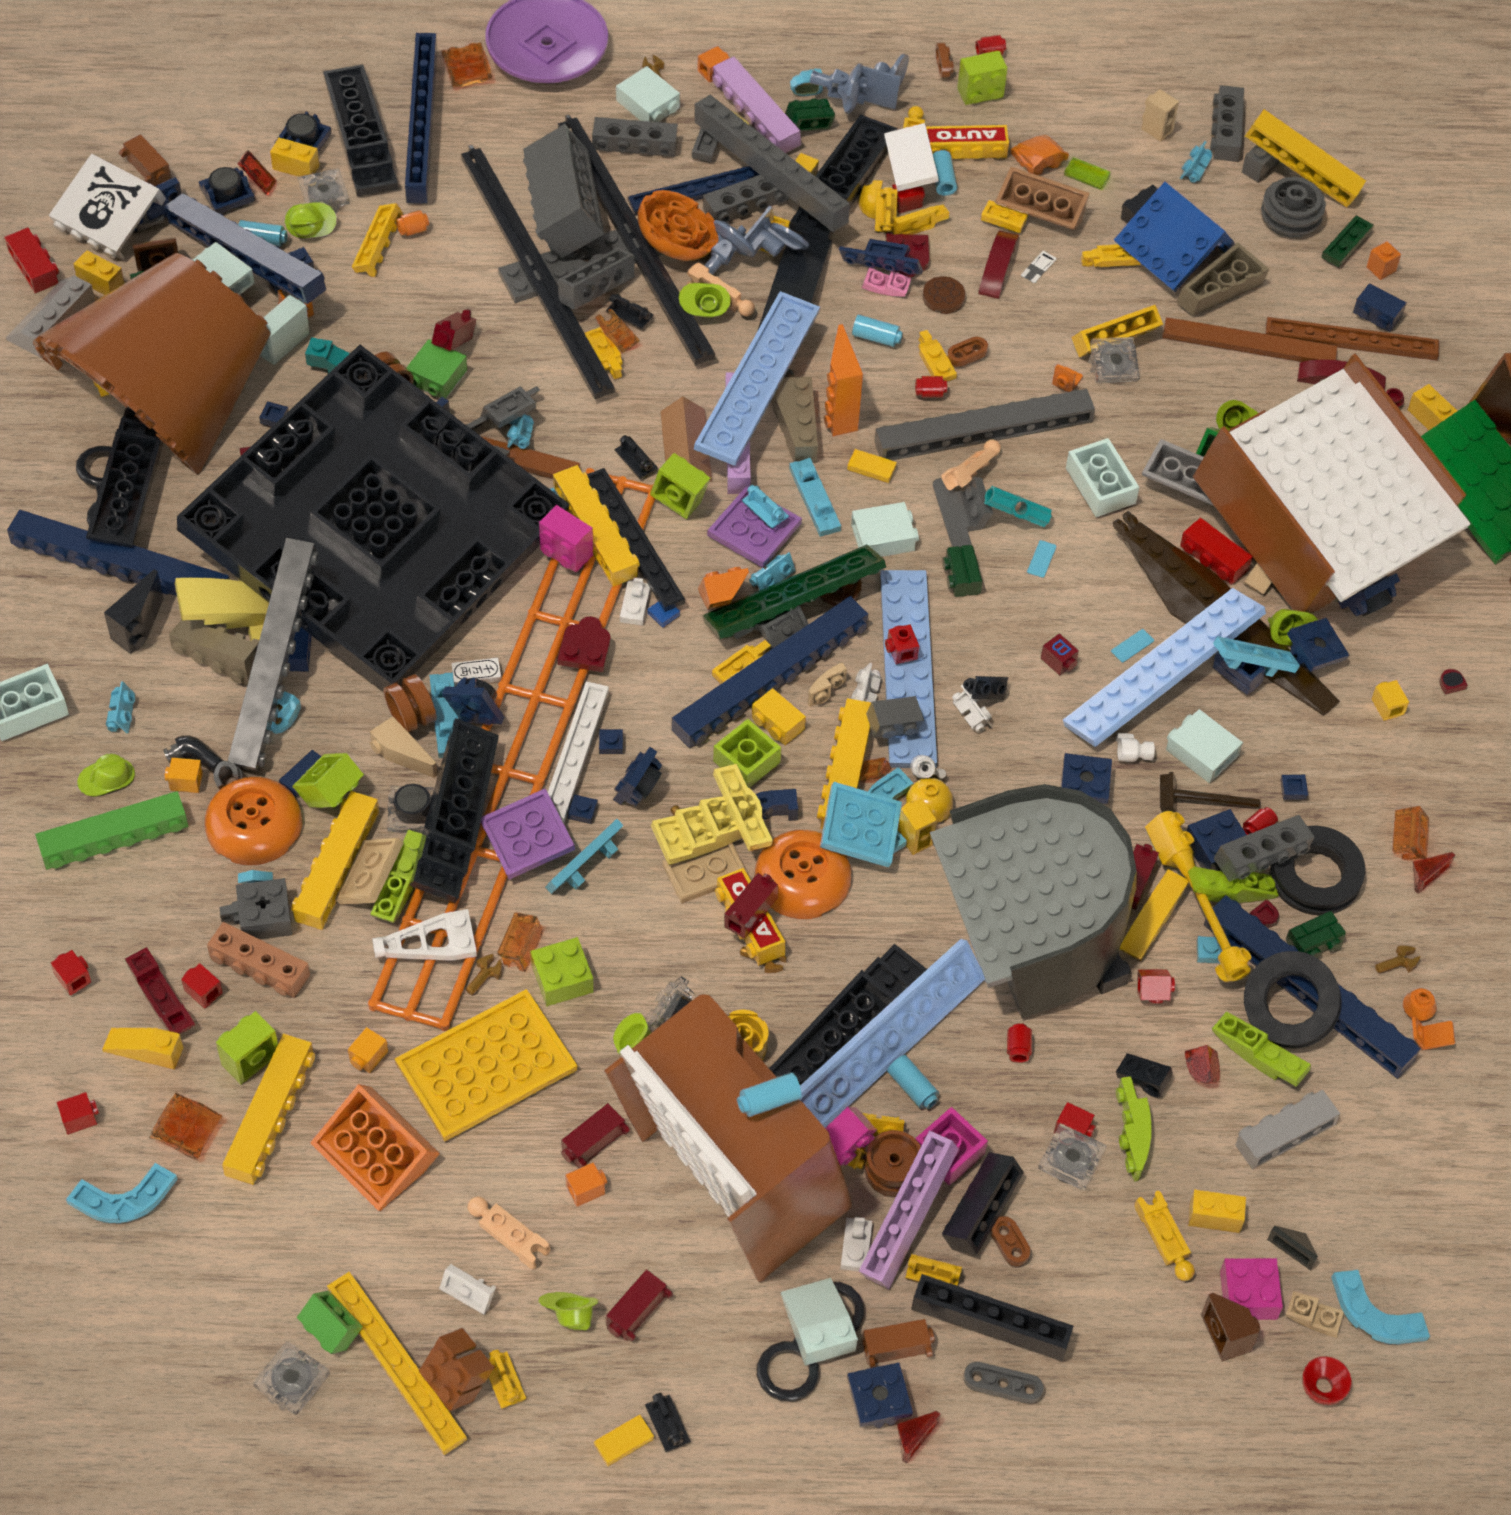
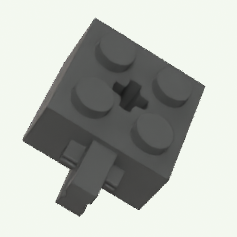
[219,878,293,940]

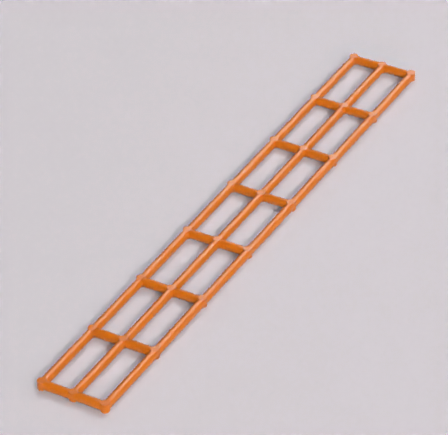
[368,468,656,1031]

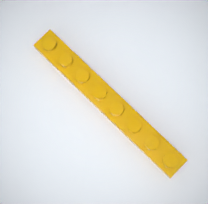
[327,1272,467,1455]

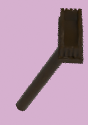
[1160,772,1260,812]

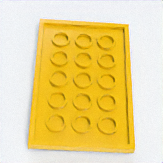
[394,989,578,1142]

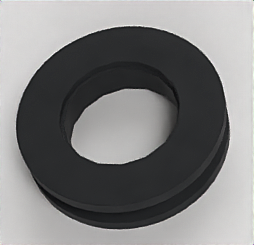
[1270,825,1365,916]
[1244,951,1342,1049]

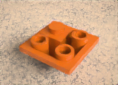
[698,567,749,609]

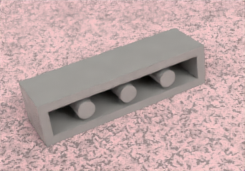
[1235,1090,1340,1170]

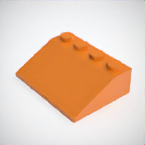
[824,324,863,436]
[310,1084,440,1211]

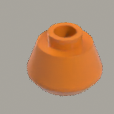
[1403,988,1437,1021]

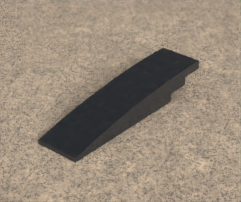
[323,64,398,196]
[789,114,898,242]
[758,233,832,359]
[86,407,164,548]
[410,718,499,903]
[769,943,927,1086]

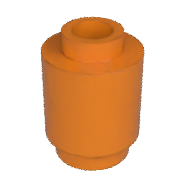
[396,210,429,236]

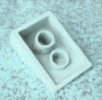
[781,1278,857,1366]

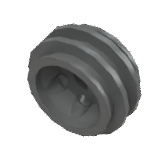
[1260,177,1326,237]

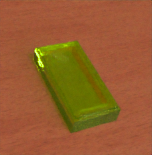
[1064,157,1111,190]

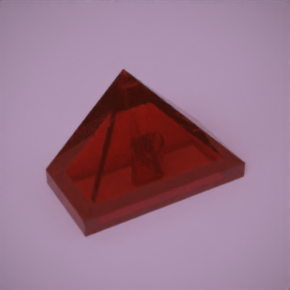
[237,150,277,195]
[1413,852,1455,894]
[897,1411,941,1464]

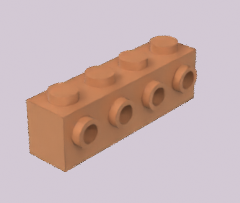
[207,922,310,998]

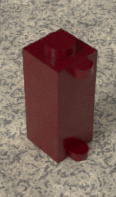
[431,309,477,351]
[1131,844,1159,910]
[724,873,778,939]
[561,1103,630,1169]
[606,1269,673,1341]

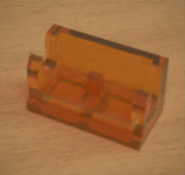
[595,309,640,353]
[1392,806,1429,860]
[497,912,543,972]

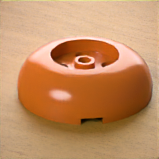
[638,190,719,261]
[204,777,302,865]
[754,829,852,919]

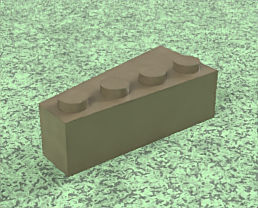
[1177,242,1269,316]
[771,377,818,463]
[169,619,259,686]

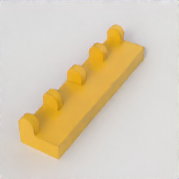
[352,203,403,277]

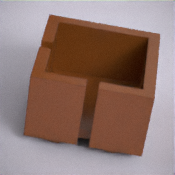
[418,1328,495,1411]

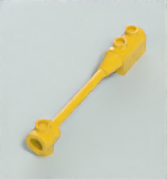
[1145,811,1251,982]

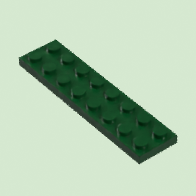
[702,544,886,639]

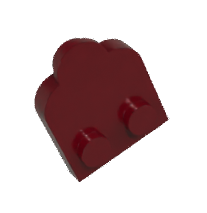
[886,234,929,278]
[557,616,611,672]

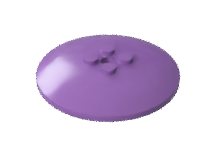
[485,0,608,83]

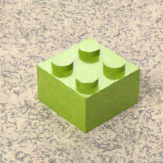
[957,51,1008,105]
[650,453,711,520]
[713,718,781,788]
[292,753,364,808]
[530,937,594,1007]
[216,1011,278,1085]

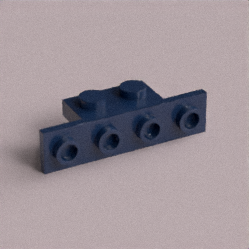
[839,239,923,275]

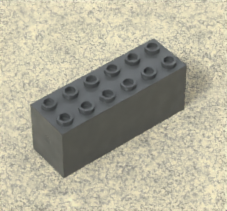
[523,124,604,258]

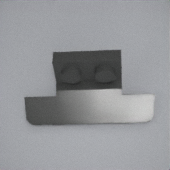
[467,386,540,430]
[933,477,993,547]
[733,605,808,650]

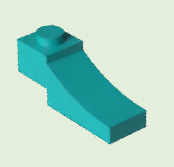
[305,337,350,374]

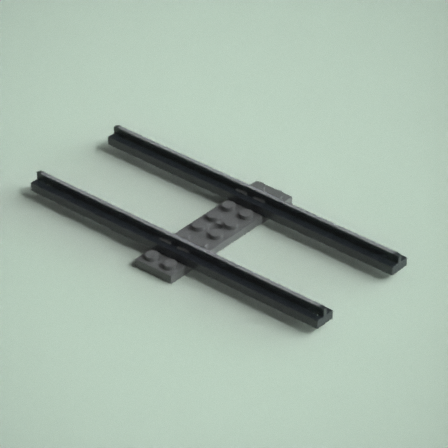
[461,115,715,400]

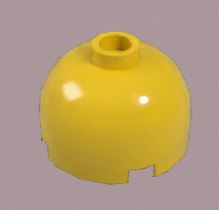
[905,778,953,825]

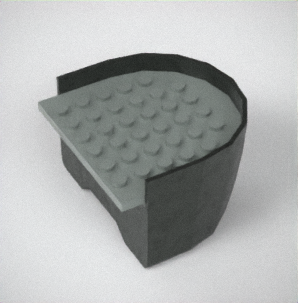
[930,784,1136,1019]

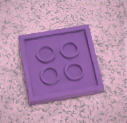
[707,487,802,568]
[481,788,576,880]

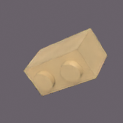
[1141,89,1179,142]

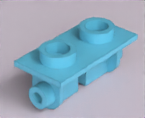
[1179,141,1212,183]
[507,414,534,449]
[742,485,789,528]
[749,552,795,591]
[106,681,135,734]

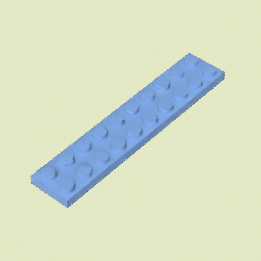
[694,291,820,466]
[880,570,937,768]
[1063,588,1266,747]
[799,939,985,1128]

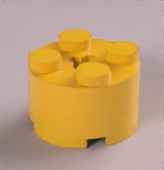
[728,1009,769,1060]

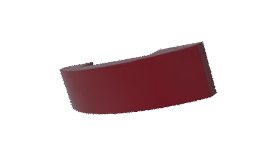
[978,230,1019,299]
[1297,360,1386,390]
[125,947,195,1034]

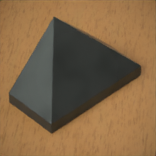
[1267,1226,1318,1271]

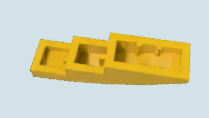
[1119,869,1189,961]

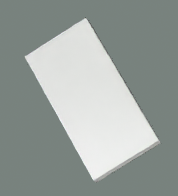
[884,123,939,191]

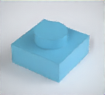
[238,870,273,884]
[1196,936,1222,964]

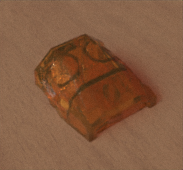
[441,42,492,87]
[149,1093,222,1160]

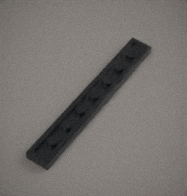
[587,468,685,612]

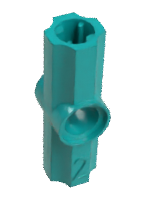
[984,486,1052,527]

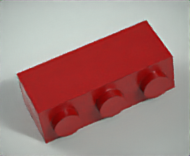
[4,227,59,294]
[1180,517,1253,585]

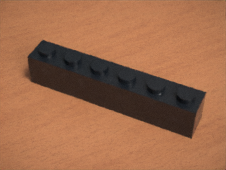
[911,1274,1074,1361]

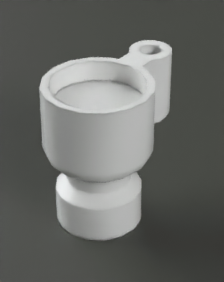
[1116,733,1155,762]
[910,755,946,779]

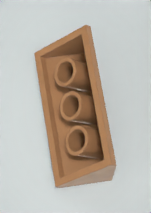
[995,167,1090,230]
[661,396,712,482]

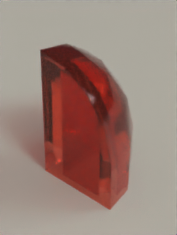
[1184,1045,1220,1084]

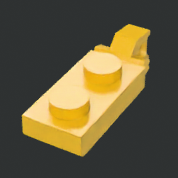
[893,204,949,234]
[1081,244,1141,267]
[584,326,623,380]
[918,330,957,381]
[712,640,771,684]

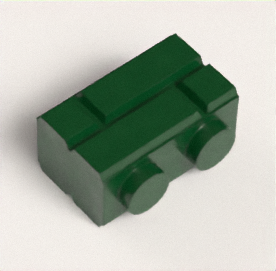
[785,98,835,131]
[942,545,983,597]
[1286,911,1346,958]

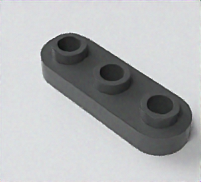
[963,1362,1044,1404]

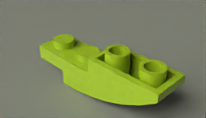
[370,829,422,923]
[1188,866,1279,903]
[1212,1011,1311,1087]
[1116,1076,1151,1182]

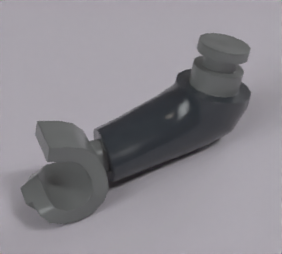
[163,735,245,790]

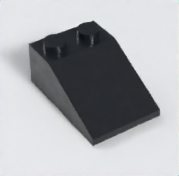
[104,569,164,654]

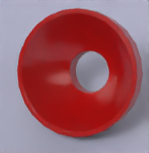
[1302,1356,1352,1405]

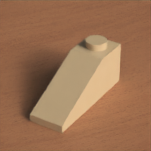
[370,716,438,778]

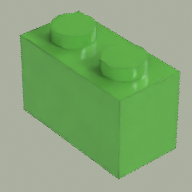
[296,1290,363,1354]

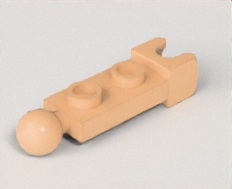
[687,263,755,317]
[941,439,1001,491]
[467,1196,550,1269]

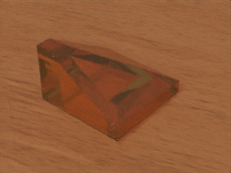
[860,757,891,781]

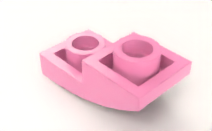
[862,267,911,297]

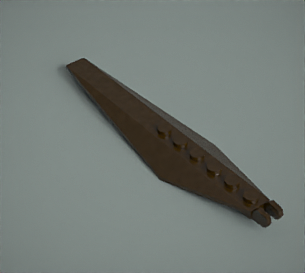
[1112,511,1340,716]

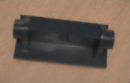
[606,294,654,330]
[614,435,658,479]
[963,676,1009,700]
[645,1392,691,1453]

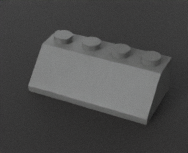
[6,276,95,358]
[1142,439,1214,506]

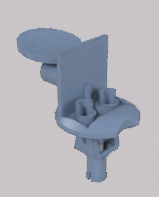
[810,54,909,114]
[704,206,809,275]

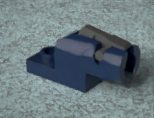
[133,177,182,234]

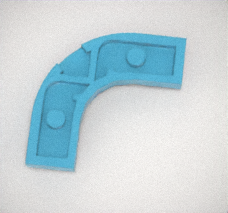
[868,767,914,854]
[66,1163,178,1223]
[1331,1270,1430,1344]

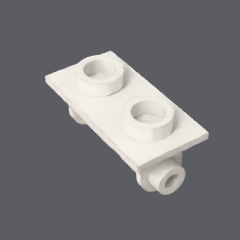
[851,663,881,702]
[952,685,993,733]

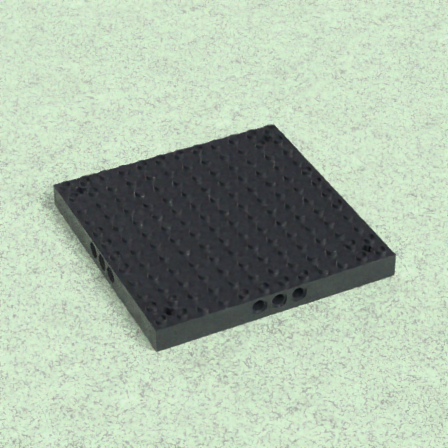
[177,344,570,691]

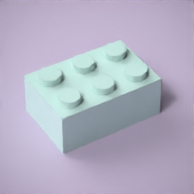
[1066,438,1139,517]
[0,664,69,741]

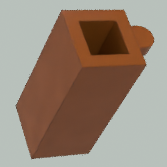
[119,134,171,187]
[862,1319,935,1368]

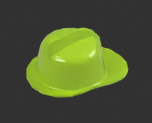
[285,202,336,238]
[679,283,731,318]
[1216,400,1258,431]
[1267,609,1318,646]
[77,753,135,797]
[613,1013,652,1055]
[539,1292,598,1330]

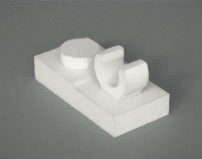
[620,578,650,626]
[840,1217,872,1272]
[439,1264,496,1314]

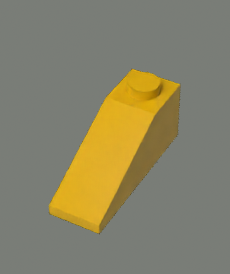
[102,1028,183,1070]

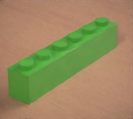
[35,791,189,870]

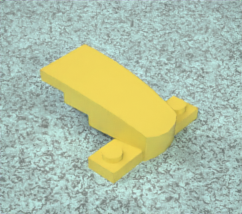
[175,578,269,641]
[651,764,773,865]

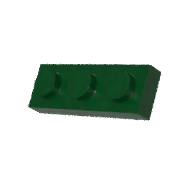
[1321,215,1374,267]

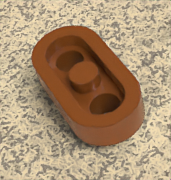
[935,42,954,78]
[947,336,988,367]
[991,1216,1030,1266]

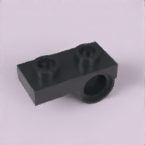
[1116,1053,1173,1098]

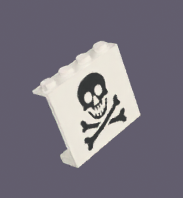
[49,154,166,261]

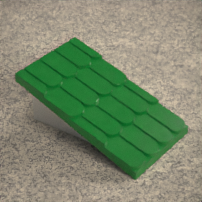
[1421,399,1511,565]

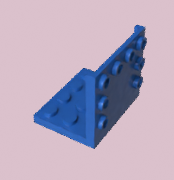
[1114,181,1235,292]

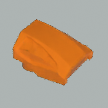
[1010,135,1069,175]

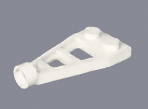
[372,909,477,961]

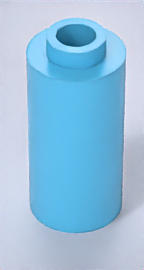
[932,150,957,196]
[238,220,288,247]
[852,314,903,347]
[887,1055,939,1109]
[737,1073,801,1117]

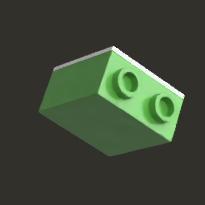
[406,339,467,399]

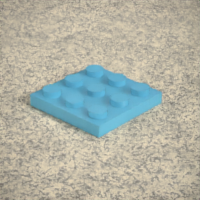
[820,782,902,868]

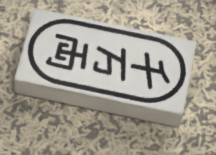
[452,658,501,687]

